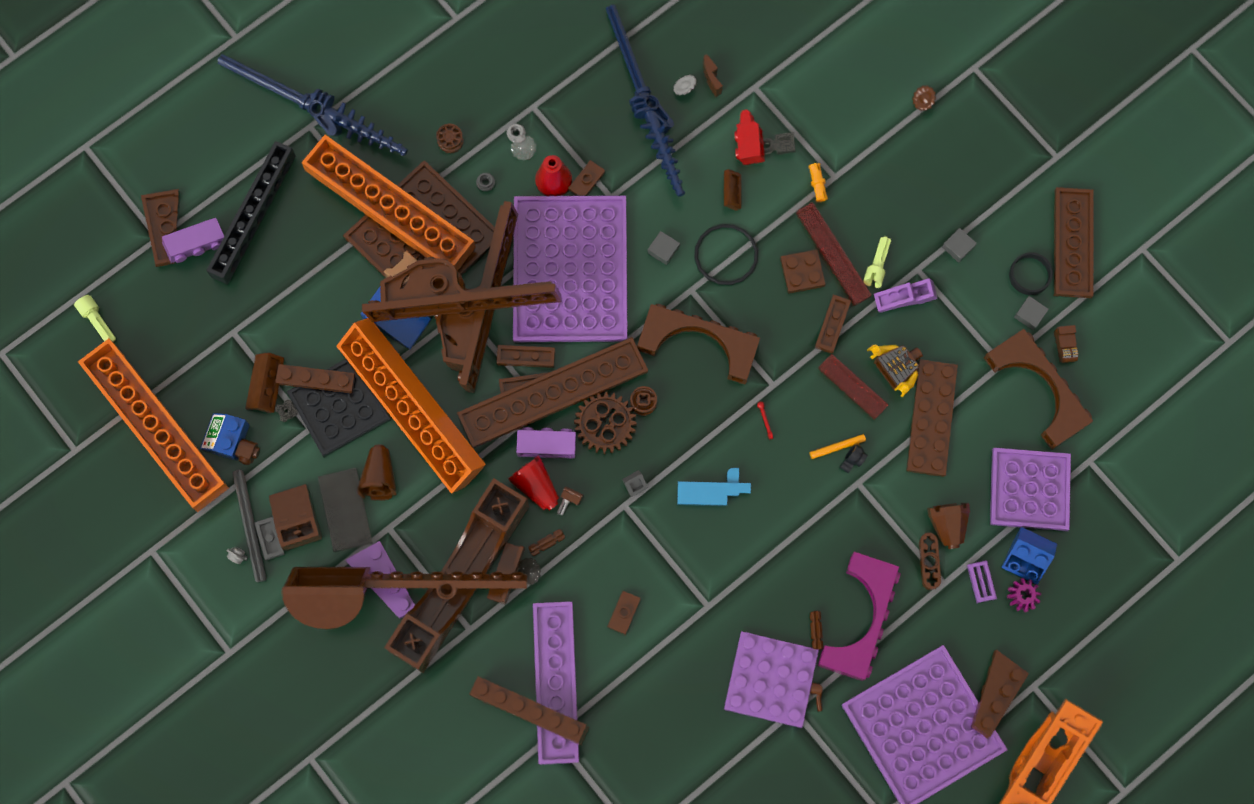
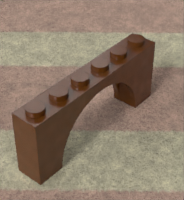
[637,304,760,385]
[984,329,1093,450]

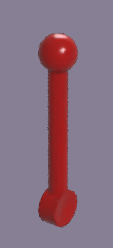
[757,401,773,440]

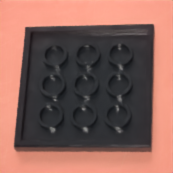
[287,359,391,457]

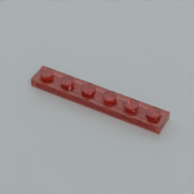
[796,202,871,306]

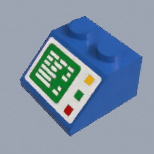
[200,413,250,461]

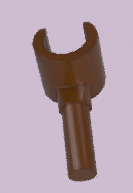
[810,683,822,711]

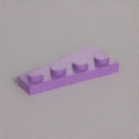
[345,541,415,619]

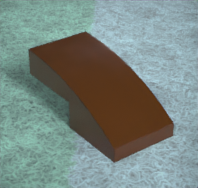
[703,54,723,97]

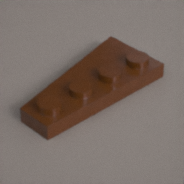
[141,189,179,267]
[971,650,1029,739]

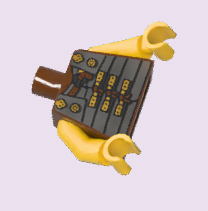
[867,344,923,397]

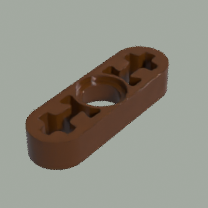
[919,533,941,590]

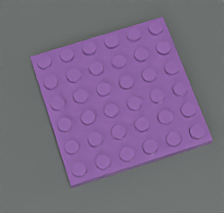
[841,645,1007,804]

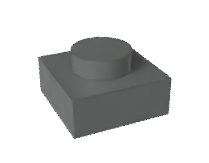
[622,470,648,497]

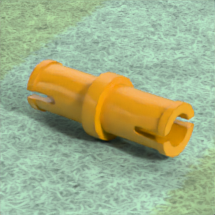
[809,163,828,202]

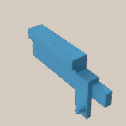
[677,468,751,506]

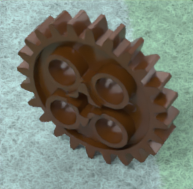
[574,392,637,454]

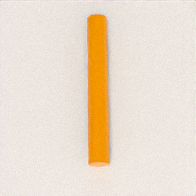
[809,434,866,459]

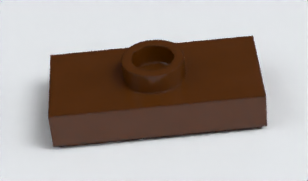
[568,160,605,196]
[724,169,741,211]
[607,591,641,635]

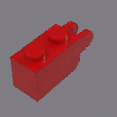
[734,110,765,165]

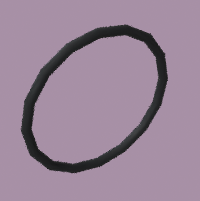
[694,224,758,285]

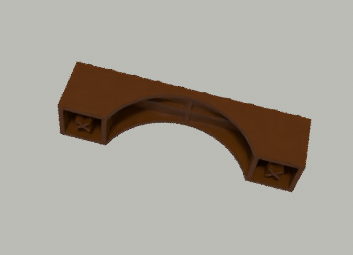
[384,478,529,673]

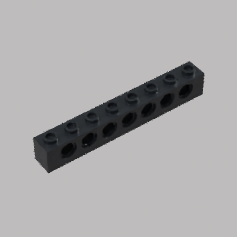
[206,141,296,285]

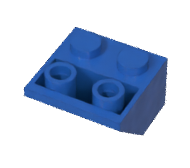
[1002,527,1057,585]

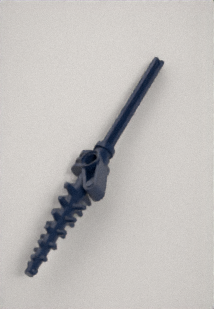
[606,5,685,197]
[218,54,408,156]

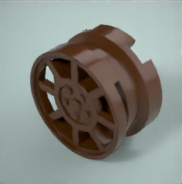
[436,124,464,153]
[630,386,657,416]

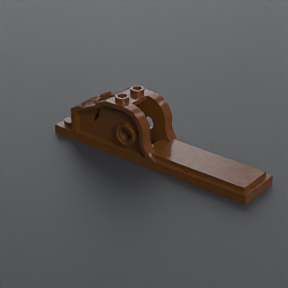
[435,201,518,393]
[362,257,562,322]

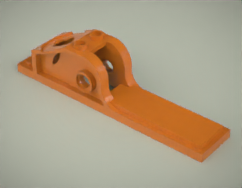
[1000,699,1103,804]

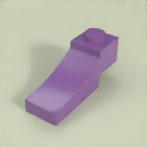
[874,278,938,313]

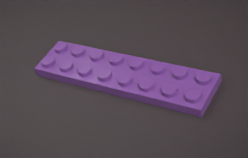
[533,602,579,765]

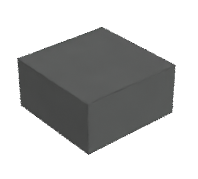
[942,228,977,263]
[647,231,680,265]
[1014,296,1049,331]

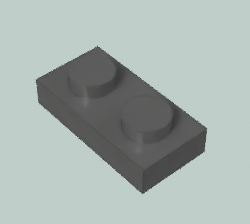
[255,517,285,561]

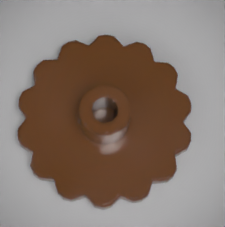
[912,85,936,111]

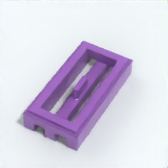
[967,560,997,603]

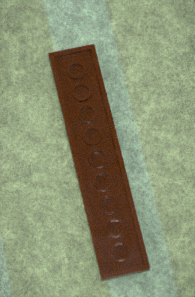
[457,337,648,448]

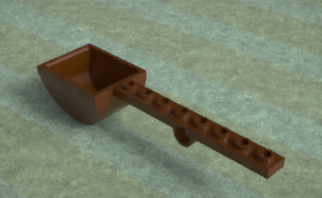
[282,567,527,629]

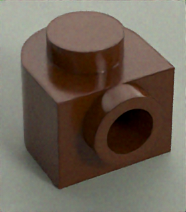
[235,438,260,465]

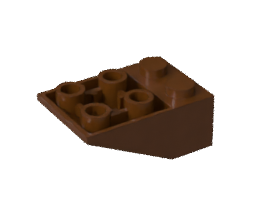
[269,484,322,551]

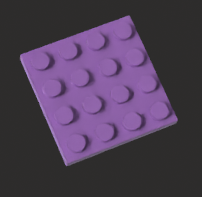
[990,448,1071,531]
[724,631,818,728]

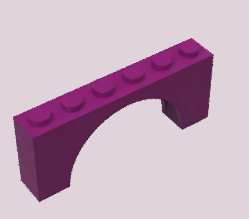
[817,552,901,681]

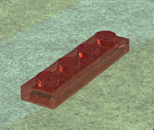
[818,354,888,420]

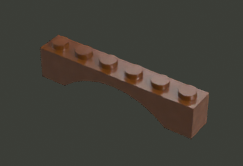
[469,676,589,746]

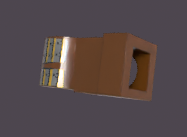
[1054,325,1078,363]

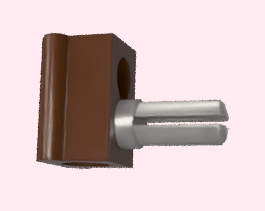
[557,486,584,515]

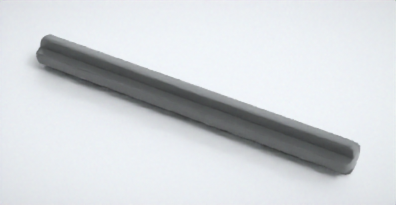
[233,470,266,582]

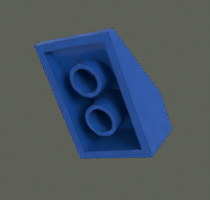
[361,287,432,350]

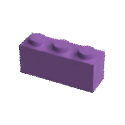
[162,218,224,263]
[517,427,576,459]

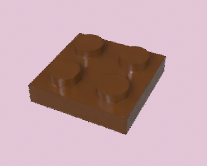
[780,250,826,294]

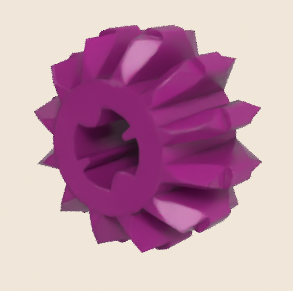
[1007,578,1041,612]

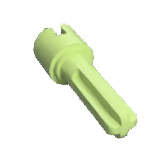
[863,236,891,288]
[74,295,116,342]

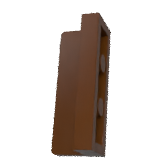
[245,352,284,413]
[487,542,525,605]

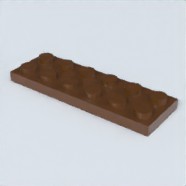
[1054,187,1094,298]
[906,359,958,477]

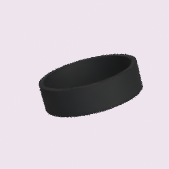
[1009,252,1053,295]

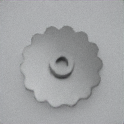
[674,75,697,95]

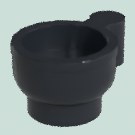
[839,443,868,473]

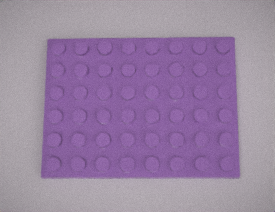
[513,196,627,342]

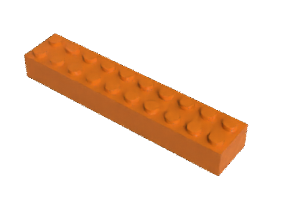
[301,135,476,271]
[336,318,486,494]
[78,338,229,512]

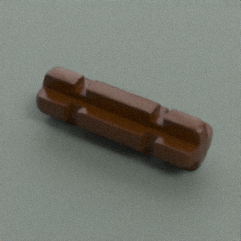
[528,529,565,556]
[810,611,823,650]

